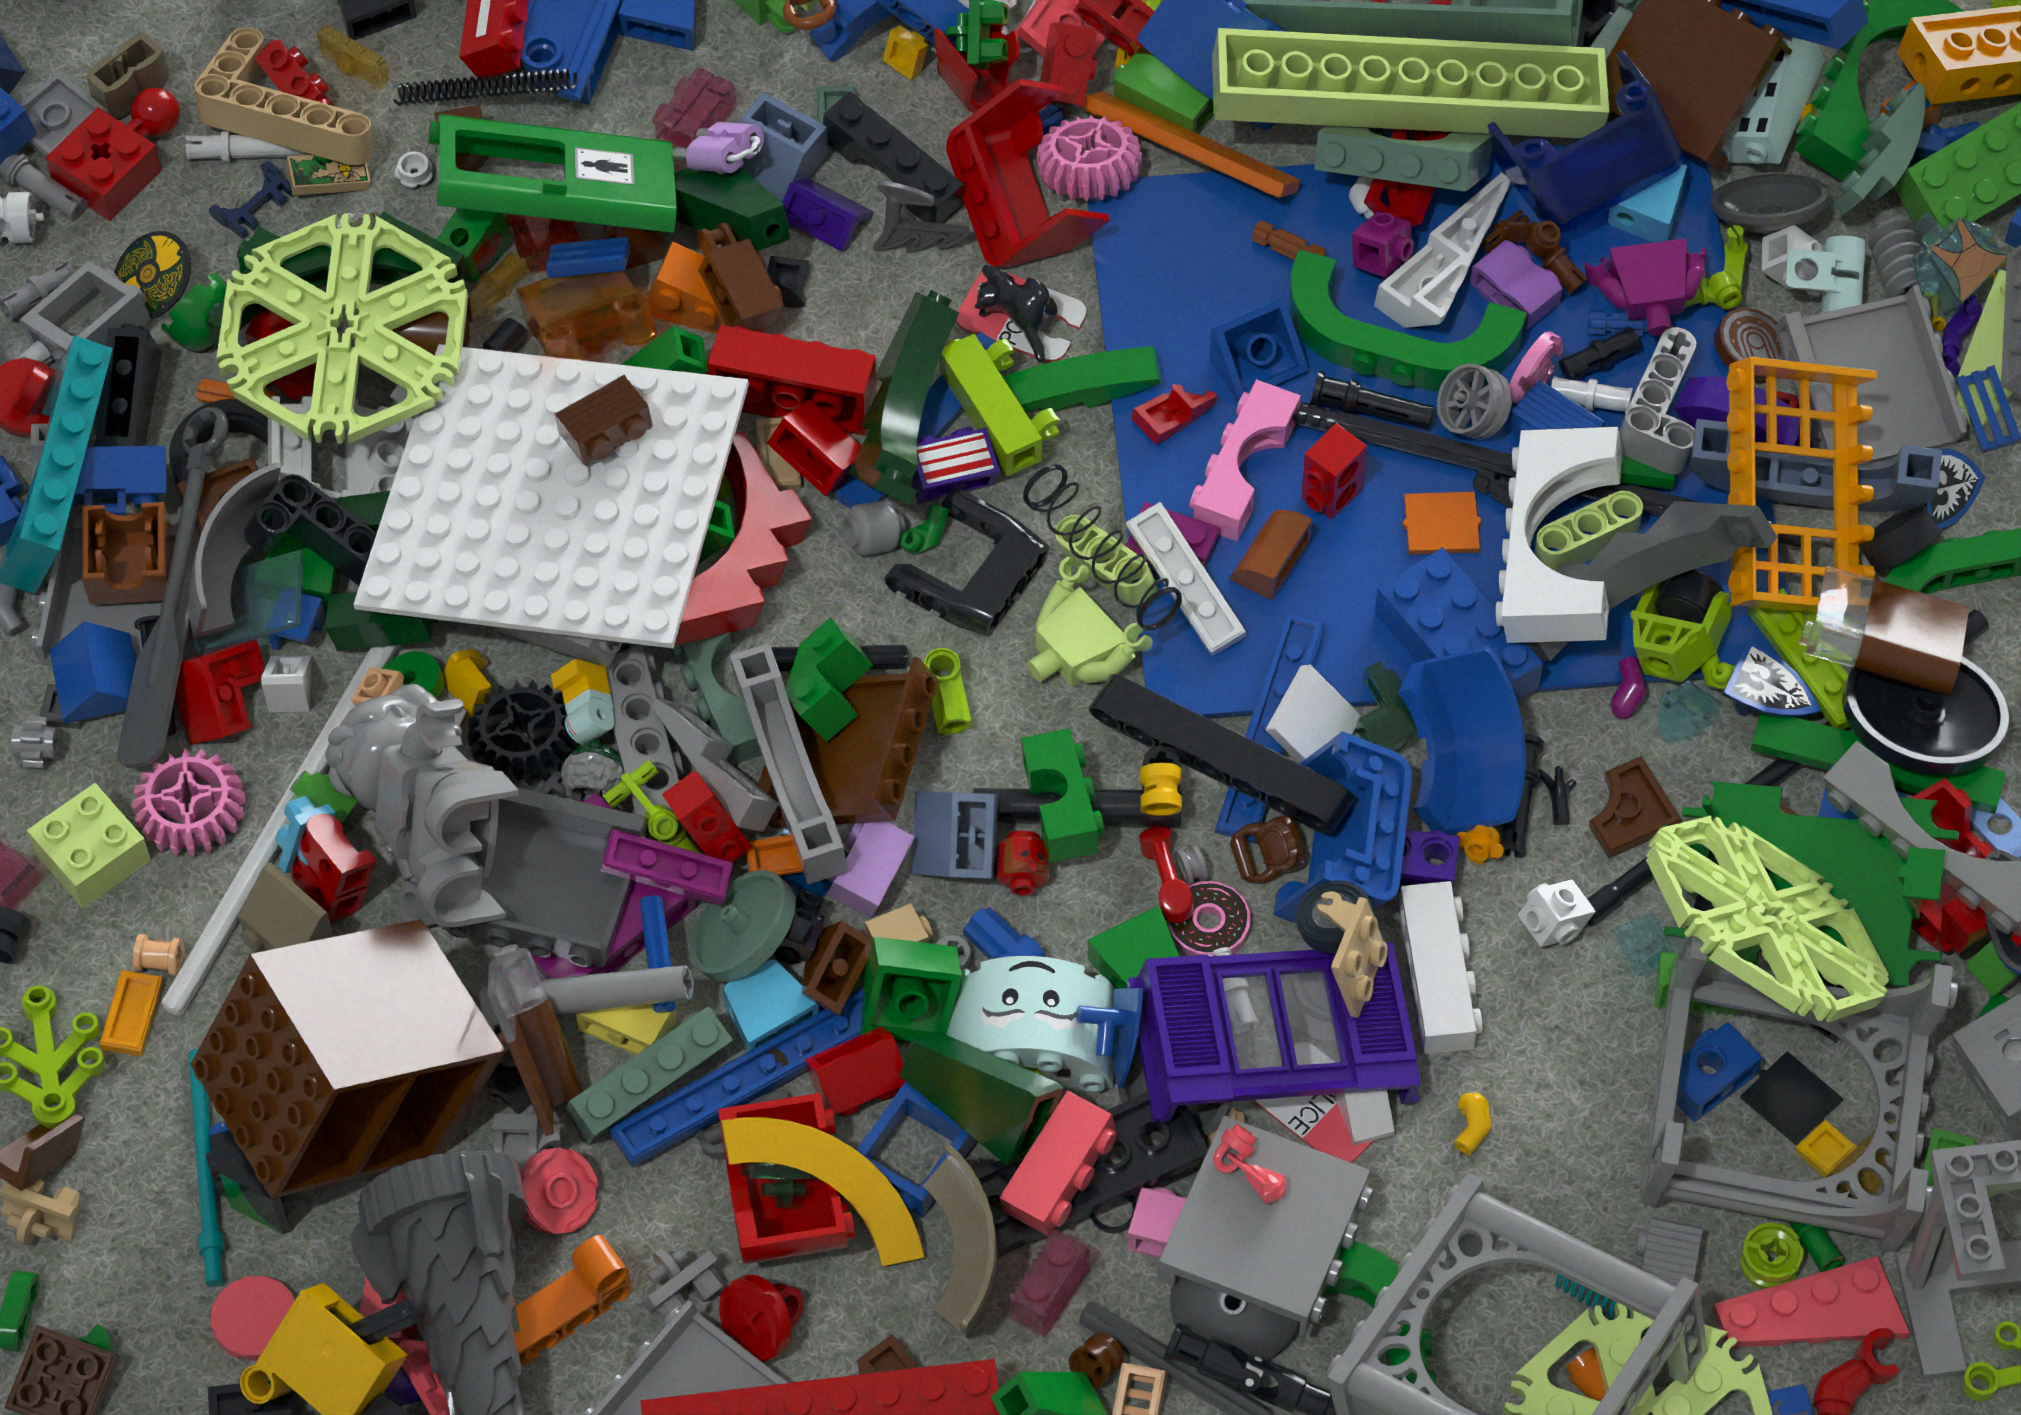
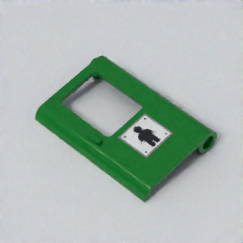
[428,114,676,233]

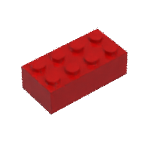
[708,325,877,437]

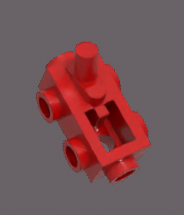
[255,39,334,106]

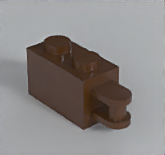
[697,222,784,331]

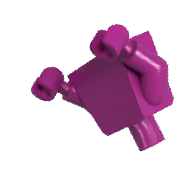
[1584,238,1706,336]

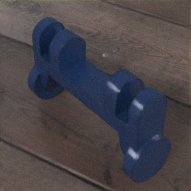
[209,160,293,239]

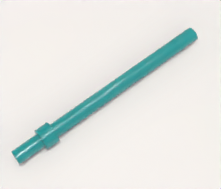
[188,1049,225,1287]

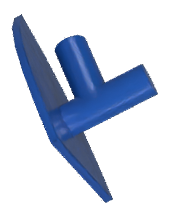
[1076,988,1143,1088]

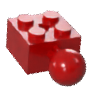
[45,87,180,221]

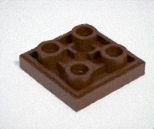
[4,1325,120,1415]

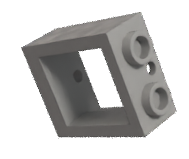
[20,261,151,363]

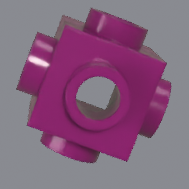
[1352,211,1414,277]

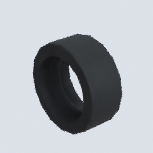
[1859,505,1941,572]

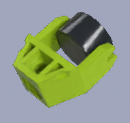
[1630,569,1733,682]

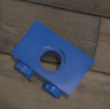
[1676,1022,1762,1123]

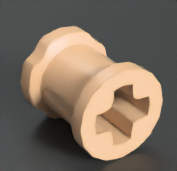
[133,934,184,976]

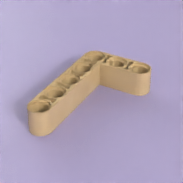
[194,27,373,165]

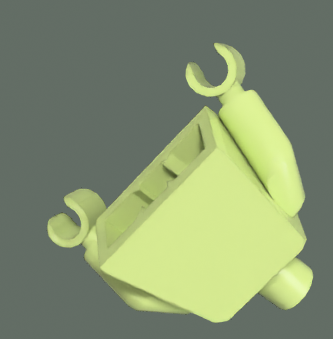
[1027,557,1153,686]

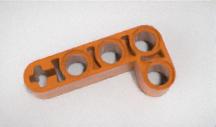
[514,1235,632,1367]

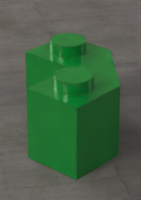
[785,617,873,742]

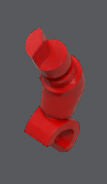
[1813,1328,1900,1415]

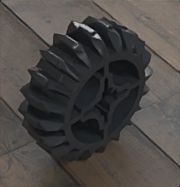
[467,680,578,787]

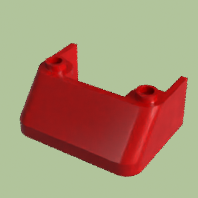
[946,78,1110,268]

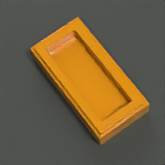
[99,970,164,1056]

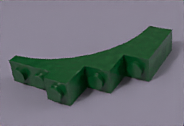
[206,211,465,345]

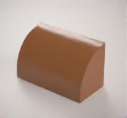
[1229,510,1312,600]

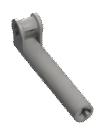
[480,965,693,1067]

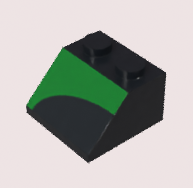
[206,1130,291,1234]

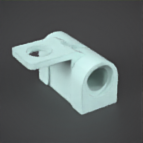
[1785,236,1866,314]

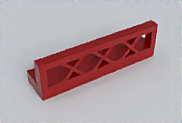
[1363,129,1451,227]

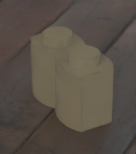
[86,33,169,119]

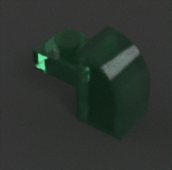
[1355,661,1416,752]

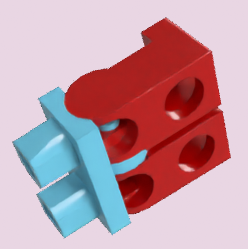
[275,796,377,923]

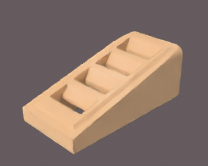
[1112,1363,1168,1415]

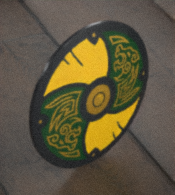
[114,231,191,320]

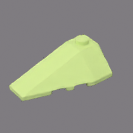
[1954,269,2014,427]

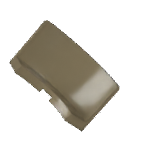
[923,1143,998,1338]

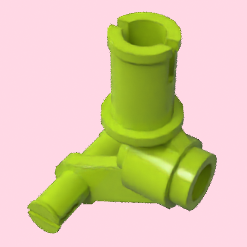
[1684,225,1748,309]
[602,759,702,854]

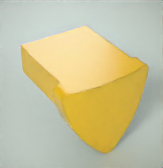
[444,649,492,717]

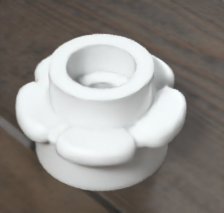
[395,151,433,188]

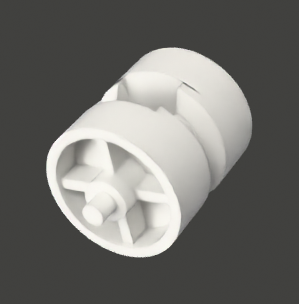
[0,192,44,243]

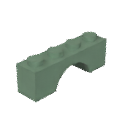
[669,633,762,766]
[564,1005,733,1145]

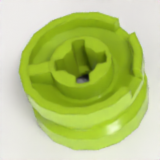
[1740,1222,1804,1289]

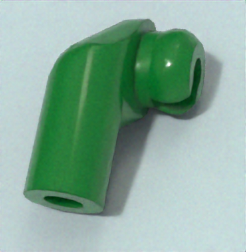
[900,504,950,554]

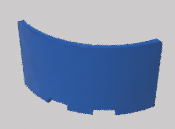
[1137,0,1290,131]
[1398,647,1526,834]

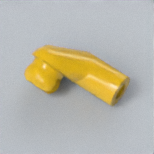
[1453,1092,1492,1156]

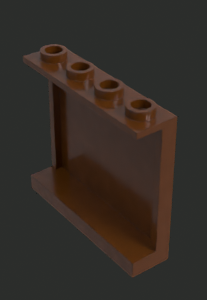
[1606,0,1793,172]
[758,657,939,828]

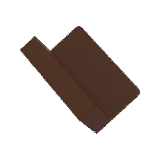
[0,1113,85,1191]

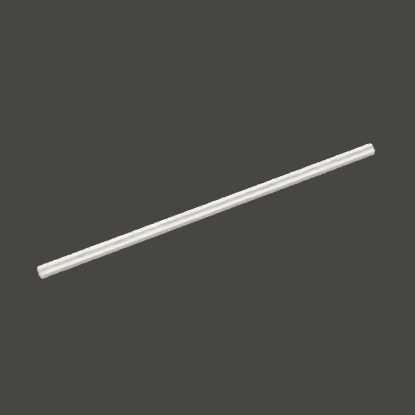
[162,644,401,1016]

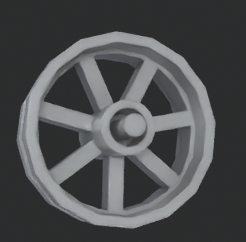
[1437,363,1512,440]

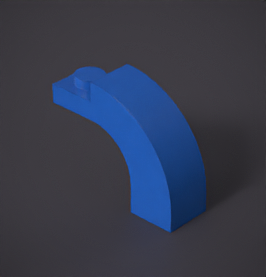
[809,0,894,62]

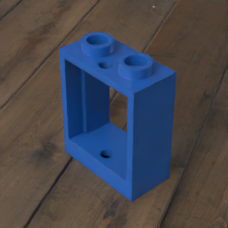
[856,1082,977,1218]

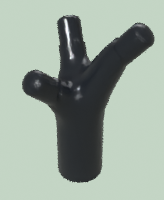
[1538,766,1577,825]

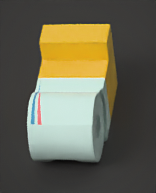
[551,658,614,745]

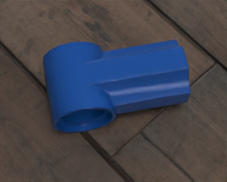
[963,907,1046,960]

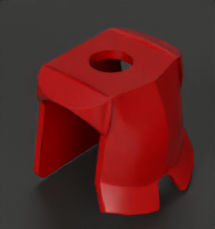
[934,25,1019,113]

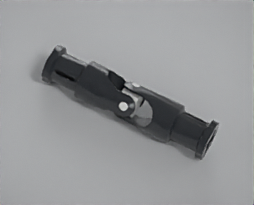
[1163,1322,1335,1415]

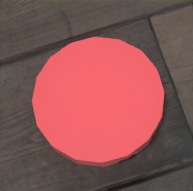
[520,1148,598,1235]
[210,1276,295,1361]

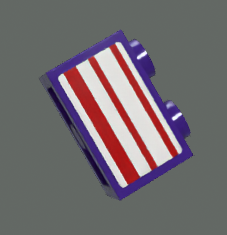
[911,427,1000,504]

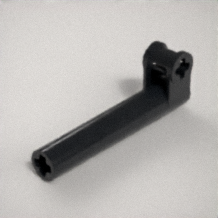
[973,745,1182,828]

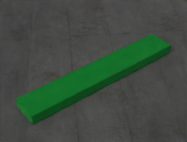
[1751,713,2006,814]

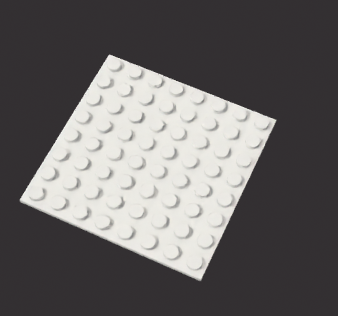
[353,344,749,648]

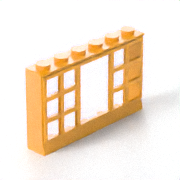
[1726,356,1877,618]

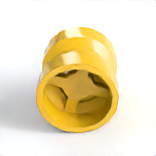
[1140,763,1182,816]

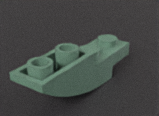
[1832,83,1925,215]

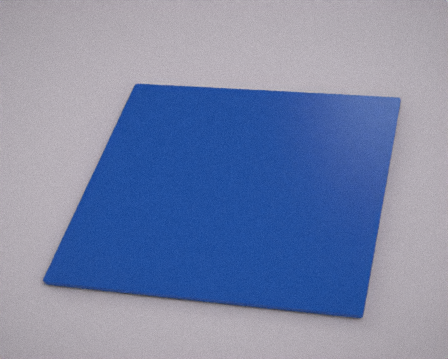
[1087,138,1789,718]

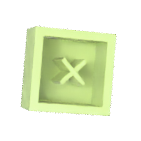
[27,783,151,908]

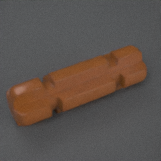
[1252,220,1326,260]

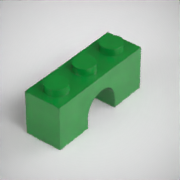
[1021,728,1104,863]

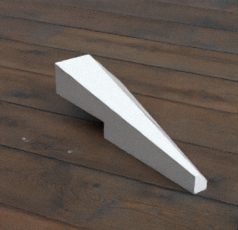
[1374,173,1511,328]

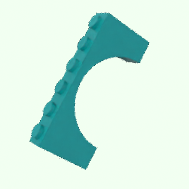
[0,335,113,594]

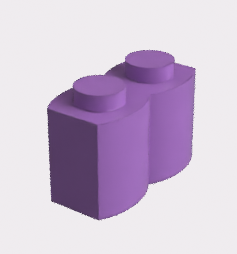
[1470,240,1563,330]

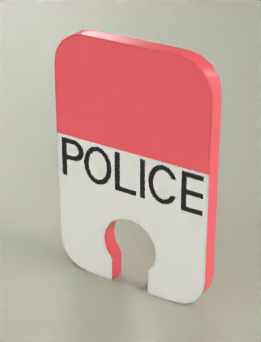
[957,272,1086,363]
[1254,1042,1392,1163]

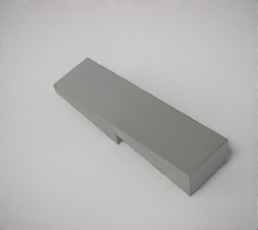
[651,698,779,832]

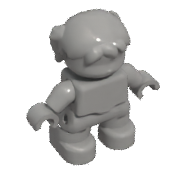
[325,684,519,927]

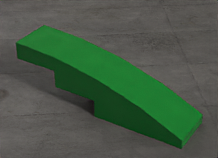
[1002,346,1161,412]

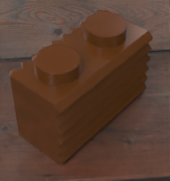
[554,375,653,465]

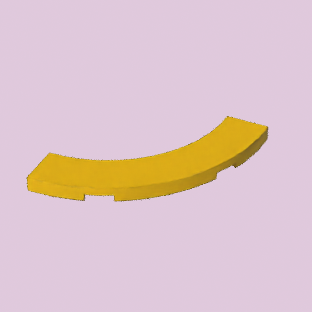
[720,1117,925,1266]

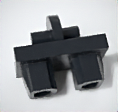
[774,889,825,964]

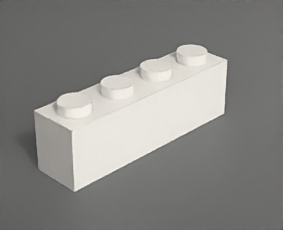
[1399,881,1482,1054]

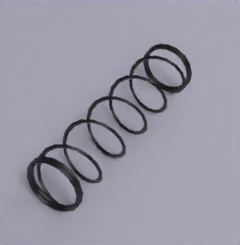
[1023,464,1182,631]

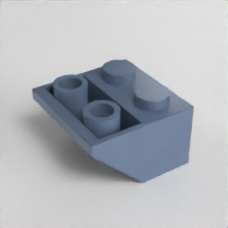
[739,92,828,202]
[912,791,999,879]

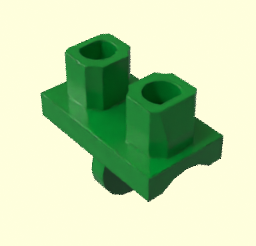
[945,0,1009,70]

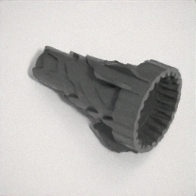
[350,1150,528,1415]

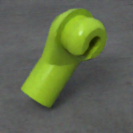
[1700,651,1735,690]

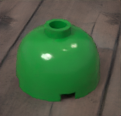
[161,273,227,351]

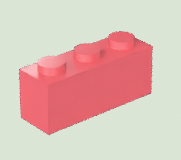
[999,1090,1117,1237]

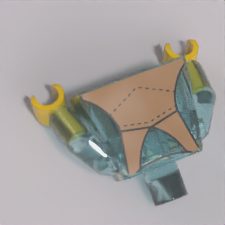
[1910,212,2007,332]

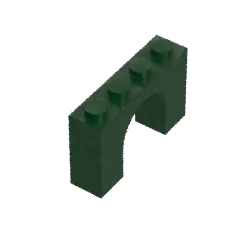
[325,491,438,652]

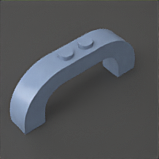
[1691,419,1942,512]

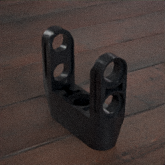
[884,488,1049,636]

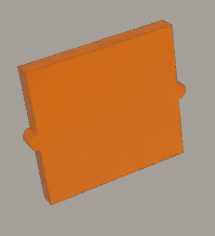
[1402,492,1481,555]

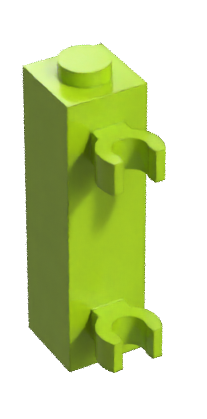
[939,334,1059,476]

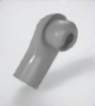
[0,583,24,636]

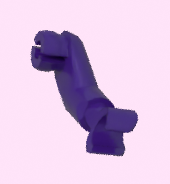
[1942,294,1982,376]

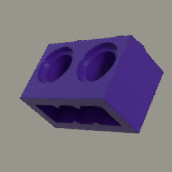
[1398,828,1460,892]

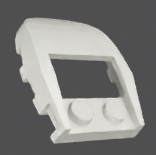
[268,396,414,503]

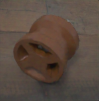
[1069,1333,1124,1388]

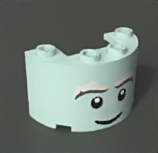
[947,956,1115,1093]

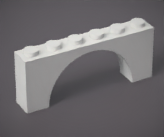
[1496,427,1623,643]

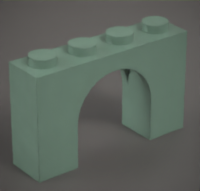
[1314,126,1493,191]

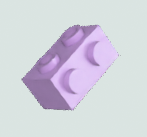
[827,821,915,918]

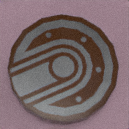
[1714,307,1784,381]

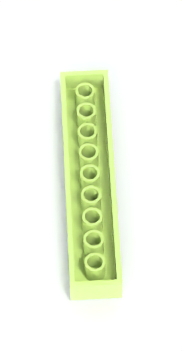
[1212,28,1609,139]

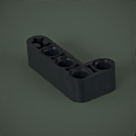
[244,474,377,586]

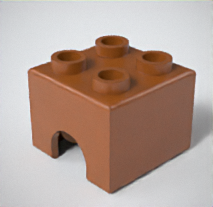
[82,502,171,605]

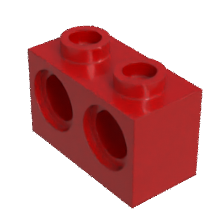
[1073,0,1155,57]
[1301,423,1367,520]
[662,770,753,863]

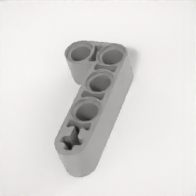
[1619,327,1697,475]

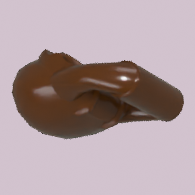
[1229,816,1307,884]

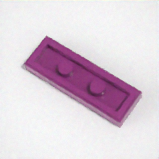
[600,829,733,905]

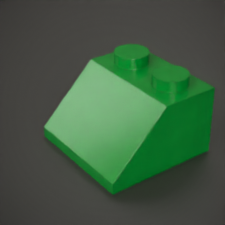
[860,936,962,1041]

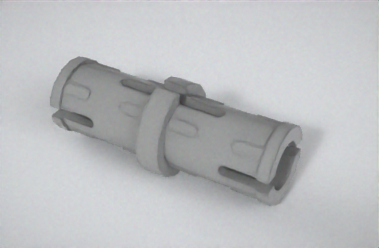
[0,260,75,321]

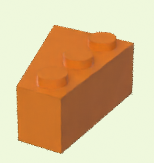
[639,241,781,334]

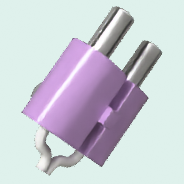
[672,122,764,174]

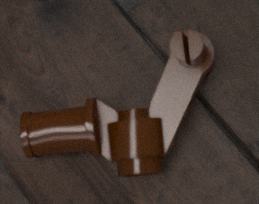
[1481,210,1588,295]

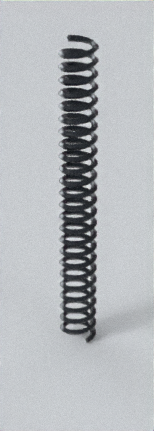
[393,68,577,106]

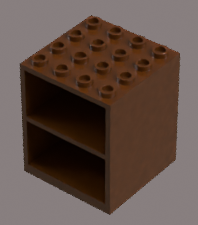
[190,919,506,1199]

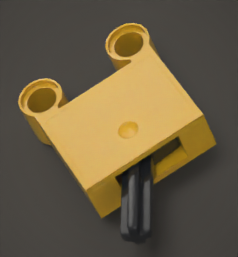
[240,1282,419,1415]

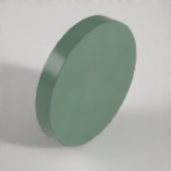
[690,870,796,982]

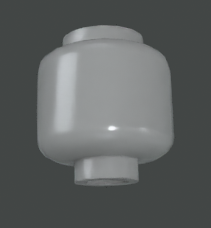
[842,500,905,556]

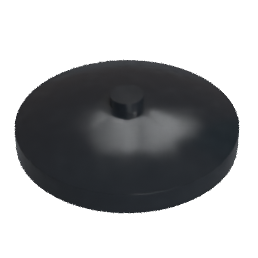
[1842,657,2009,775]

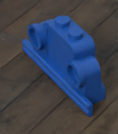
[520,0,623,105]

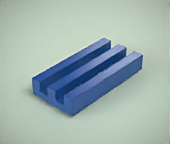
[546,237,631,278]
[1955,365,2021,453]

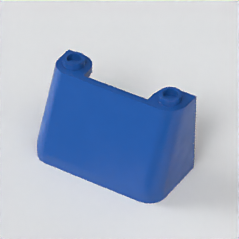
[1273,731,1412,923]

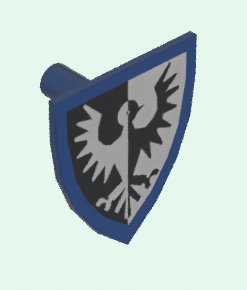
[1924,448,1985,529]
[1723,640,1821,718]

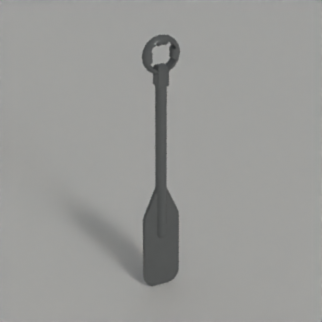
[117,407,229,768]

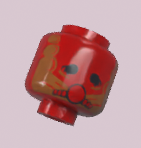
[996,830,1050,896]

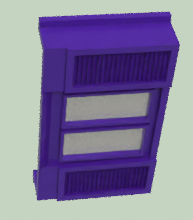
[1127,942,1421,1122]

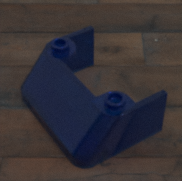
[1487,50,1683,233]

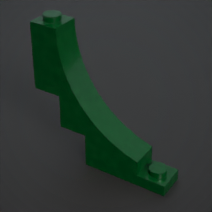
[849,290,959,505]

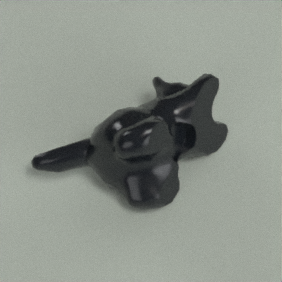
[975,265,1058,363]

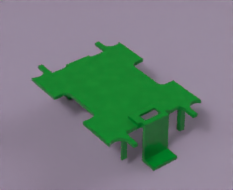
[1662,781,1959,988]

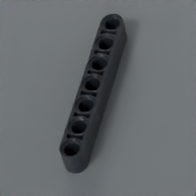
[1089,674,1355,835]

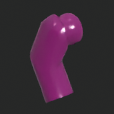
[1610,657,1646,720]

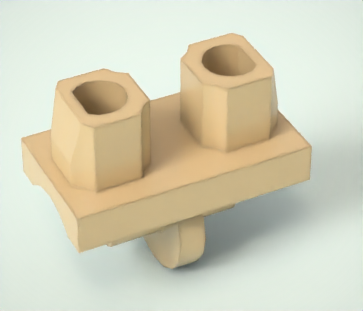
[0,1179,81,1246]

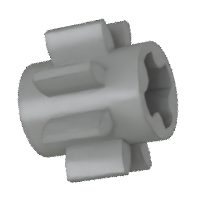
[11,716,59,768]

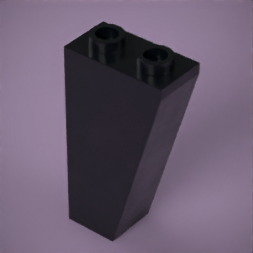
[95,324,162,447]

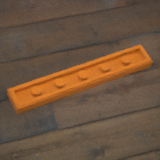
[1082,91,1301,198]

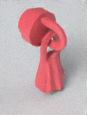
[1213,1123,1287,1204]

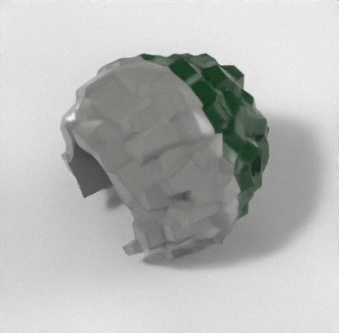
[561,740,624,804]

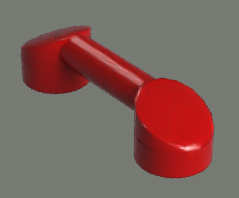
[1139,826,1194,923]

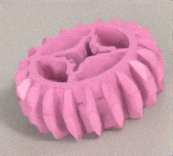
[1037,115,1142,202]
[132,748,246,858]

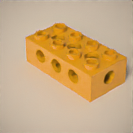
[1897,5,2021,105]

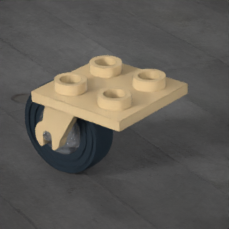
[1296,880,1387,1018]

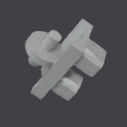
[641,1248,724,1320]

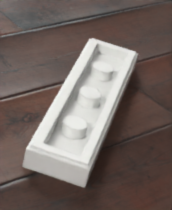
[1126,502,1247,657]

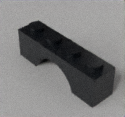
[823,91,964,223]

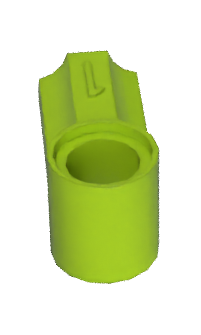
[924,648,972,735]

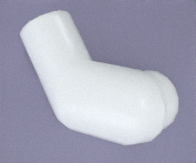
[1349,176,1374,220]

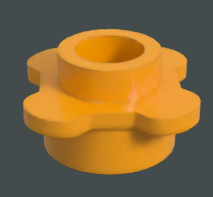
[1457,825,1504,865]

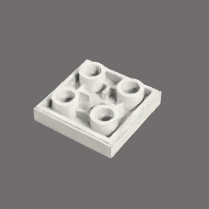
[1265,664,1362,764]

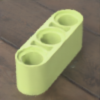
[1534,491,1643,571]
[1055,515,1158,605]

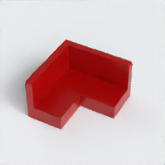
[175,639,265,744]

